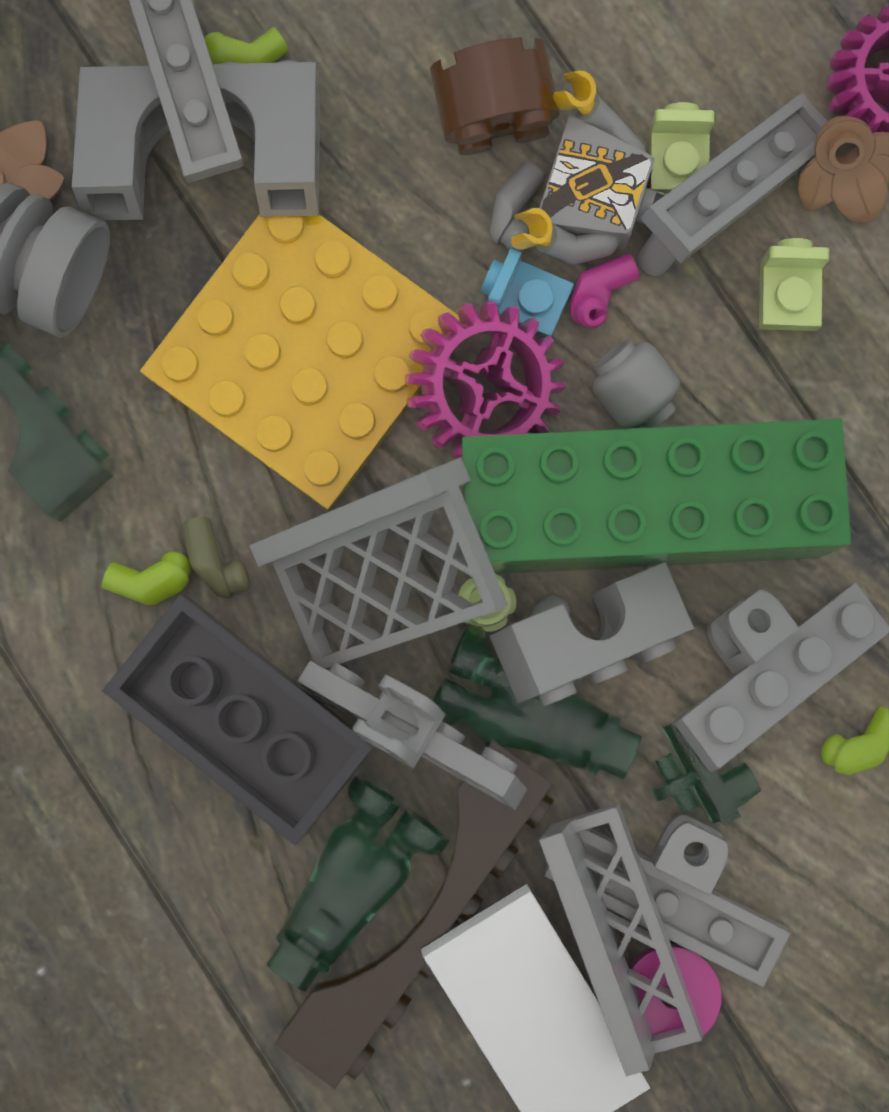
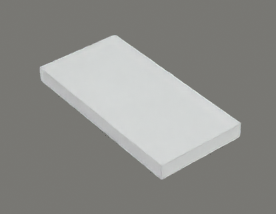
[421,884,650,1112]

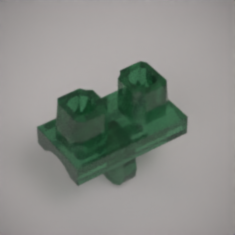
[651,721,761,825]

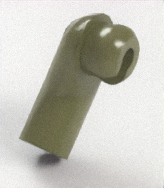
[182,517,251,598]

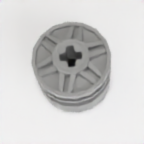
[0,183,110,338]

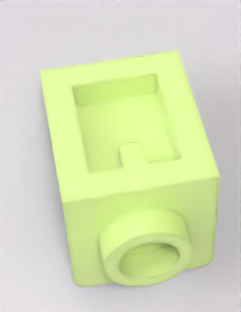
[648,102,714,194]
[759,238,829,331]

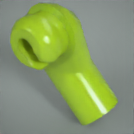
[101,551,192,606]

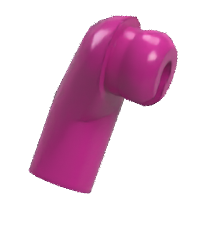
[569,253,640,329]

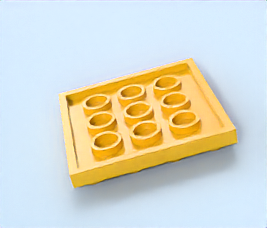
[140,214,459,512]

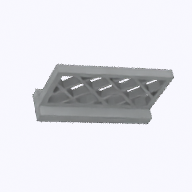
[249,457,508,669]

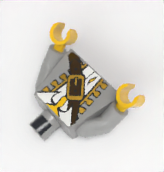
[511,71,666,265]

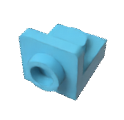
[481,248,574,338]

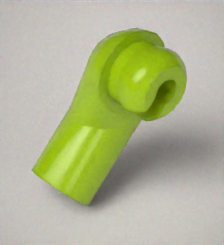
[204,27,290,64]
[821,706,889,775]

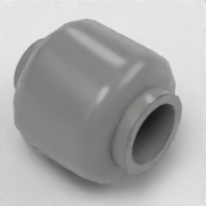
[592,339,680,428]

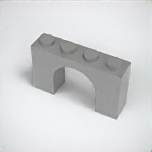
[72,60,320,220]

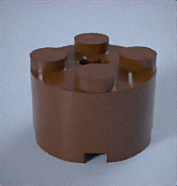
[430,37,560,155]

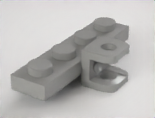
[673,583,889,772]
[297,661,527,810]
[544,813,791,987]

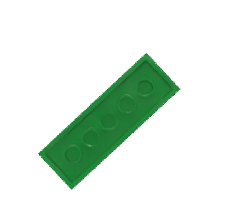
[461,418,851,576]

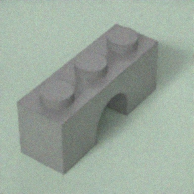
[490,562,694,707]

